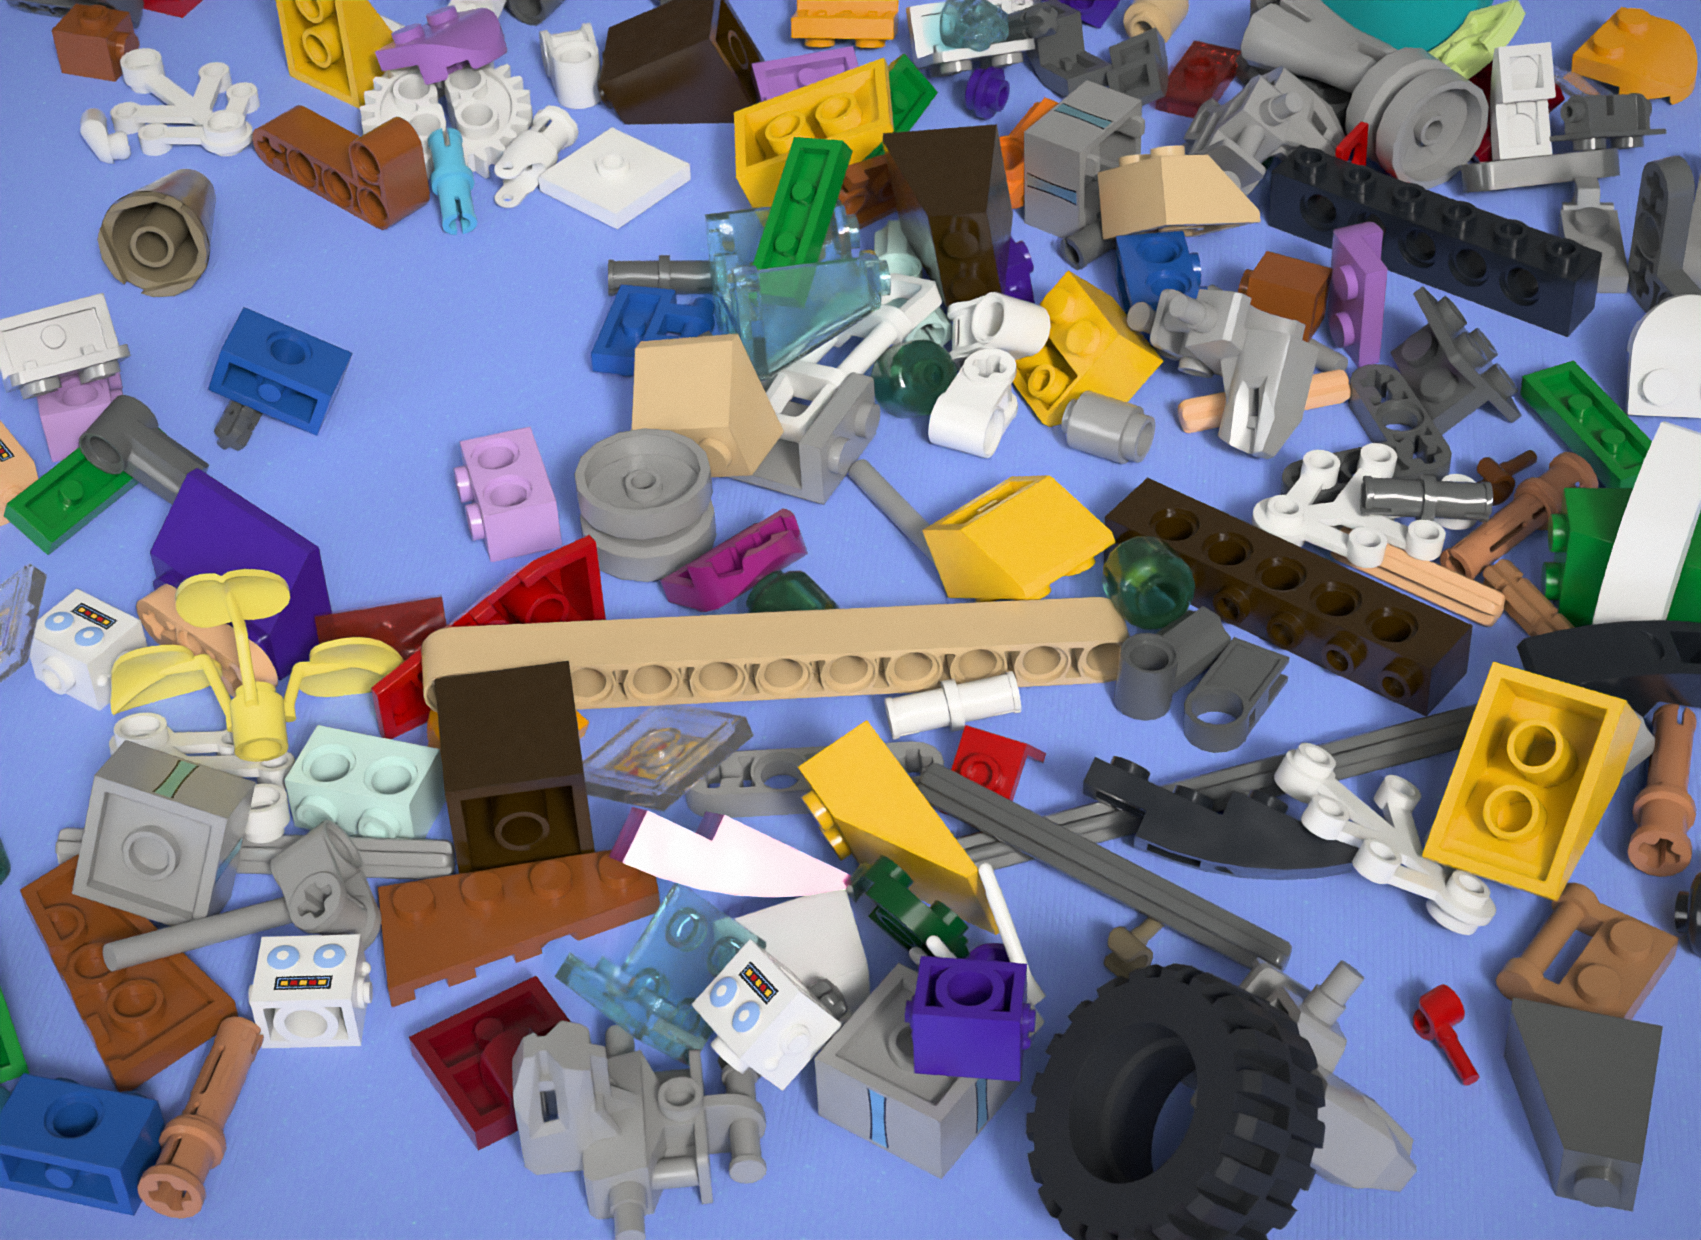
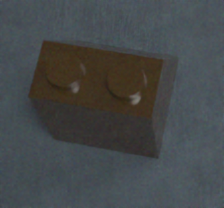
[597,0,765,125]
[882,124,1013,307]
[435,661,595,874]

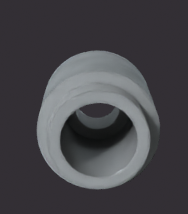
[1061,390,1155,464]

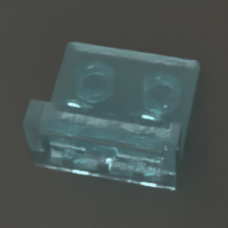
[554,883,766,1066]

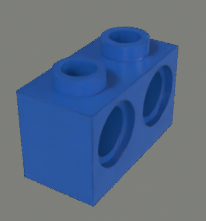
[1115,231,1208,347]

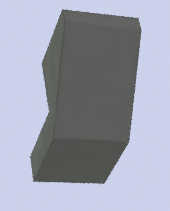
[1010,0,1112,97]

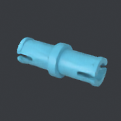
[427,128,478,235]

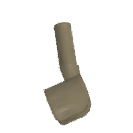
[1103,917,1164,979]

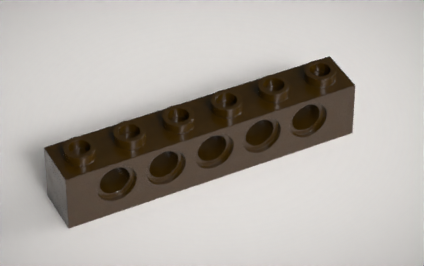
[1104,477,1473,716]

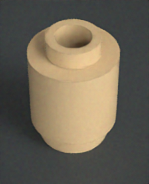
[1123,0,1189,43]

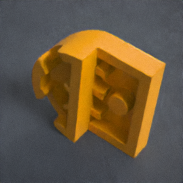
[791,0,898,48]
[1571,7,1698,105]

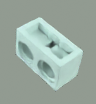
[284,725,446,839]

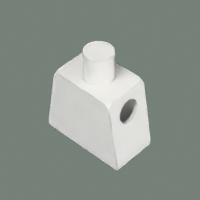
[717,889,870,1049]

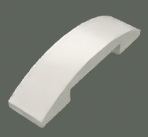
[1592,421,1701,625]

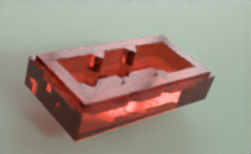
[1155,40,1242,119]

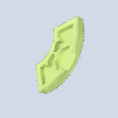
[1428,0,1526,79]

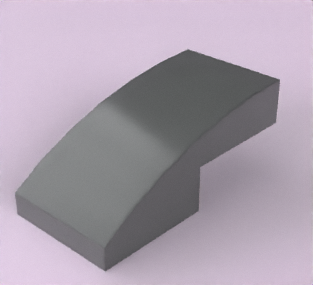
[1107,27,1168,106]

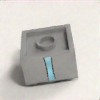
[1024,80,1145,239]
[72,740,256,926]
[815,963,1022,1179]

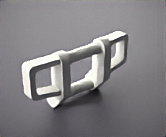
[760,273,942,443]

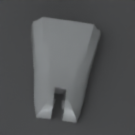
[1241,0,1397,94]

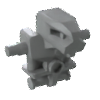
[1182,66,1346,196]
[1127,289,1319,459]
[1181,957,1417,1192]
[512,1021,767,1240]

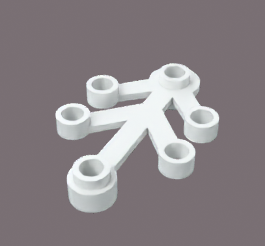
[110,48,260,156]
[1252,443,1477,568]
[109,713,295,843]
[1274,743,1496,935]

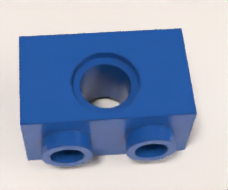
[208,307,353,436]
[0,1073,165,1216]

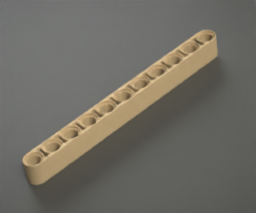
[421,597,1130,712]

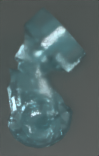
[939,0,1009,52]

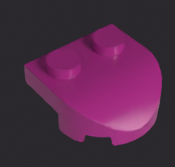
[660,508,808,612]

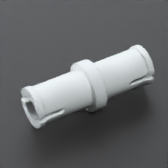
[884,671,1021,740]

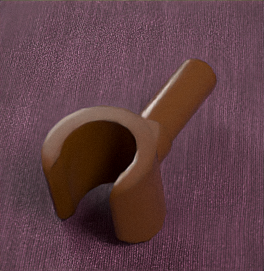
[1476,450,1537,506]

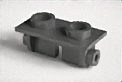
[1549,93,1666,151]

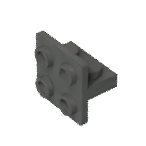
[1390,286,1522,435]

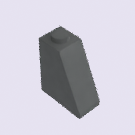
[1504,997,1663,1212]

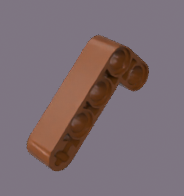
[252,105,430,230]

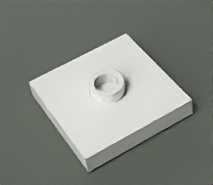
[538,127,691,229]

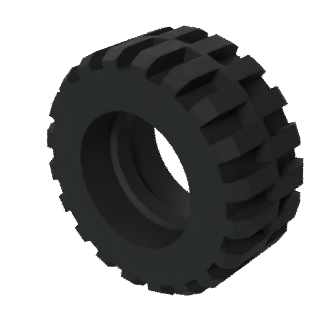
[1026,963,1326,1240]

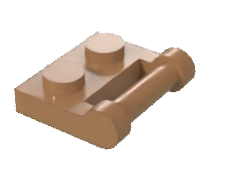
[1496,882,1679,1020]

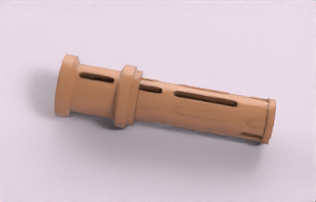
[1440,452,1598,579]
[1627,704,1697,877]
[137,1017,264,1219]

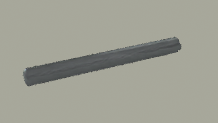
[917,763,1292,972]

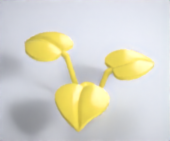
[110,569,404,762]

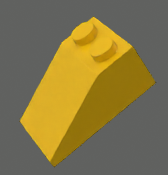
[275,0,393,109]
[734,57,894,226]
[1422,662,1641,902]
[798,720,999,935]

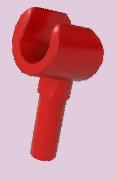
[1413,984,1480,1086]

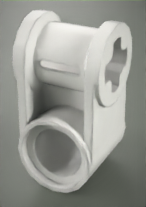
[539,23,602,109]
[945,292,1051,371]
[928,349,1018,459]

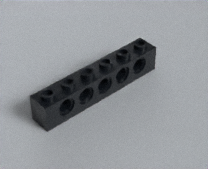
[1269,145,1602,337]

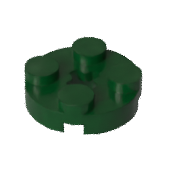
[844,855,970,959]

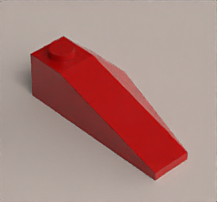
[371,535,606,739]

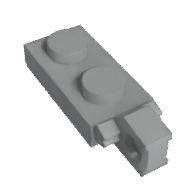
[1558,177,1629,293]

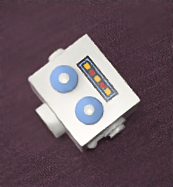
[23,589,148,711]
[248,934,373,1048]
[691,939,842,1091]

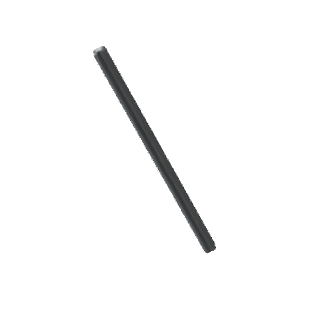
[956,704,1477,871]

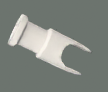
[494,105,579,208]

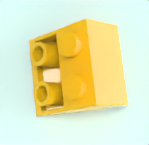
[1012,270,1163,427]
[922,475,1116,602]

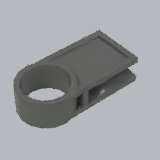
[1183,637,1290,753]

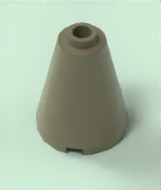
[97,169,216,297]

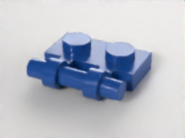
[591,284,715,376]

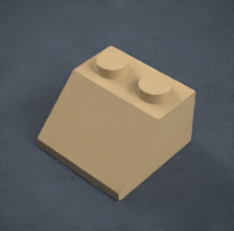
[1098,145,1261,240]
[631,333,784,478]

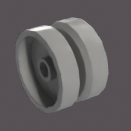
[1345,47,1489,189]
[574,428,717,582]

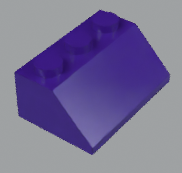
[150,468,337,680]

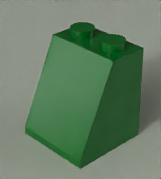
[1541,488,1701,627]

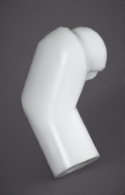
[80,108,131,164]

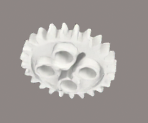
[360,61,533,180]

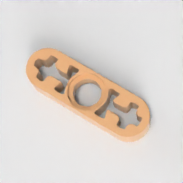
[136,584,278,697]

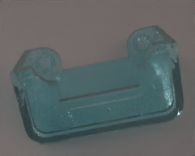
[704,198,891,382]

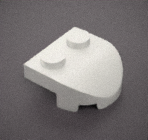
[1625,294,1701,418]

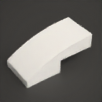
[1490,42,1556,161]

